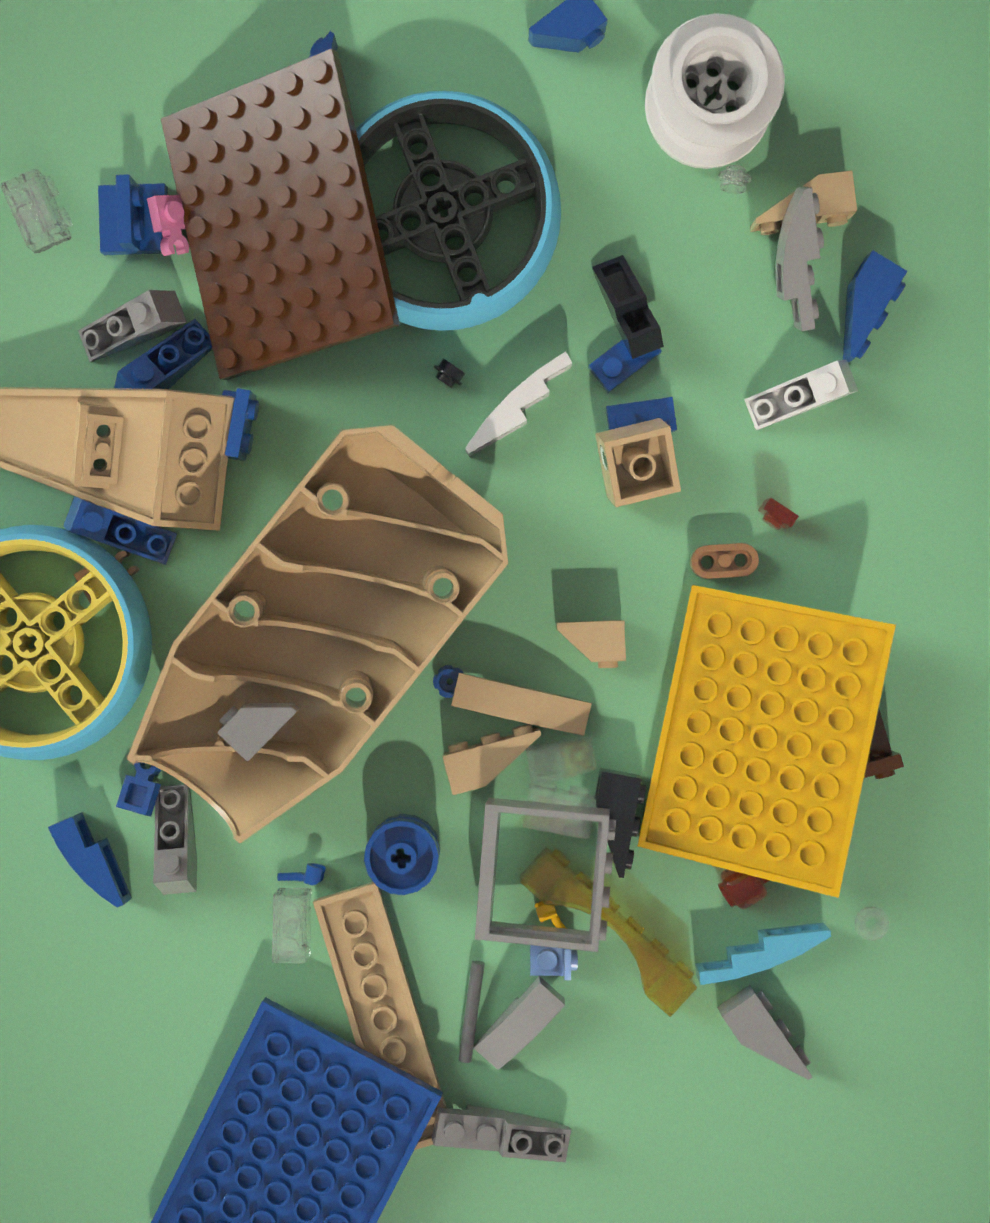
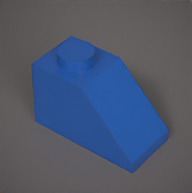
[528,0,608,53]

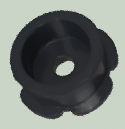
[434,358,465,388]

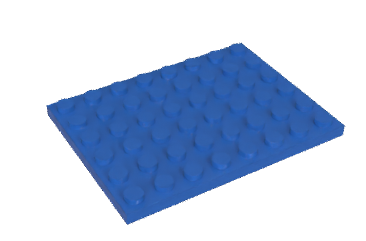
[151,997,443,1223]

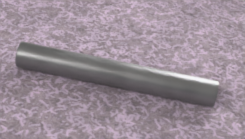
[458,961,485,1063]

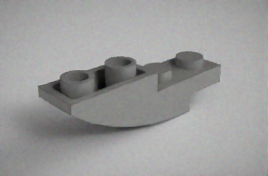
[775,186,824,331]
[432,1105,571,1162]

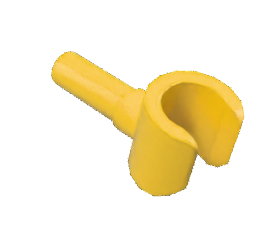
[535,899,567,929]

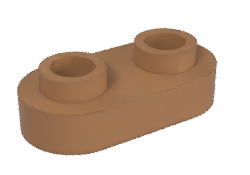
[690,543,759,579]

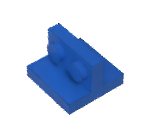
[98,174,168,255]

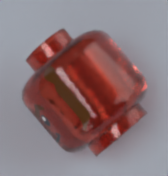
[717,869,770,910]

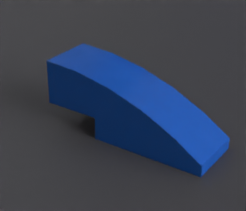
[48,812,132,908]

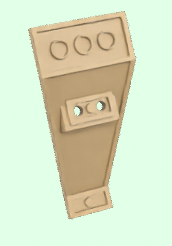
[0,387,235,531]

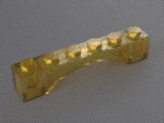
[520,847,697,1017]

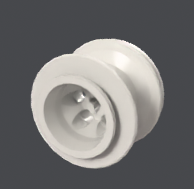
[645,13,785,169]

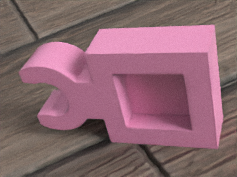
[147,195,189,256]

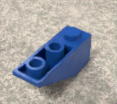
[843,250,907,363]
[114,319,213,389]
[63,496,177,565]

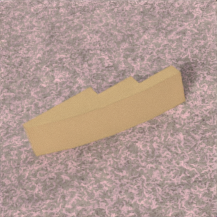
[451,673,592,736]

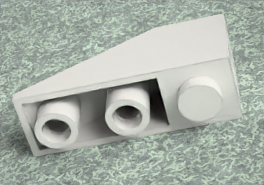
[744,360,858,430]

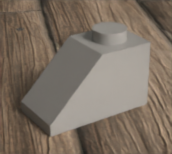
[217,703,299,762]

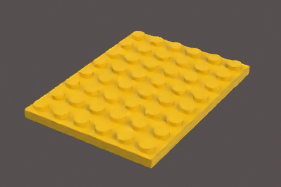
[637,585,896,898]

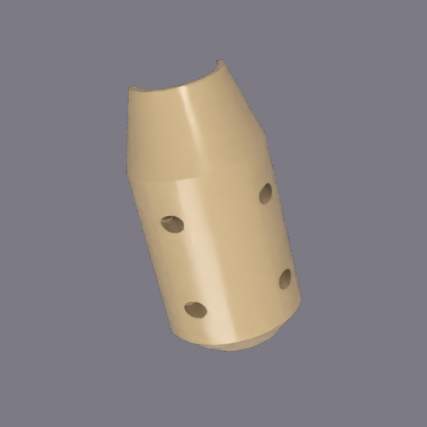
[127,425,508,843]

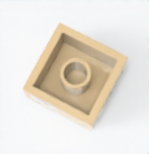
[595,418,681,507]

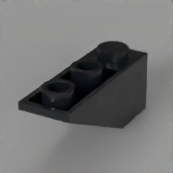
[594,768,646,878]

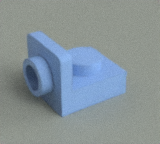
[530,945,578,980]

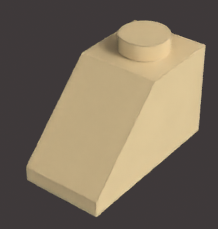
[556,620,626,668]

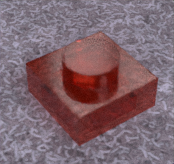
[758,498,799,530]

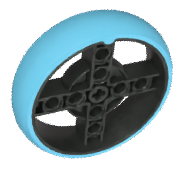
[356,91,561,331]

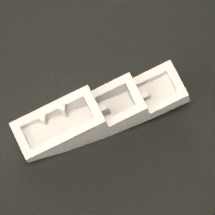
[465,351,572,457]

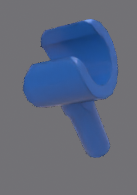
[277,863,326,885]

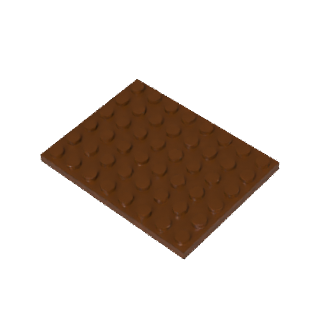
[161,48,400,380]

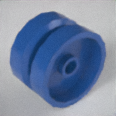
[364,814,441,895]

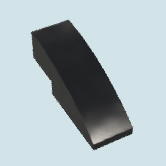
[592,255,664,359]

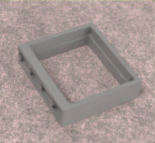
[475,798,616,952]

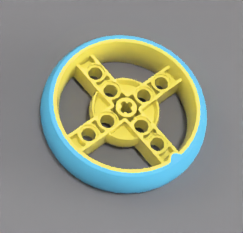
[0,525,152,760]

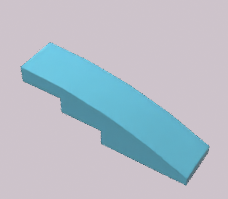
[695,923,831,985]

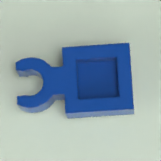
[116,762,161,817]

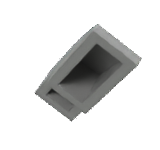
[473,976,565,1070]

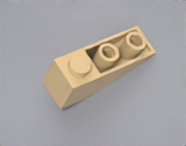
[750,170,857,235]
[442,724,541,795]

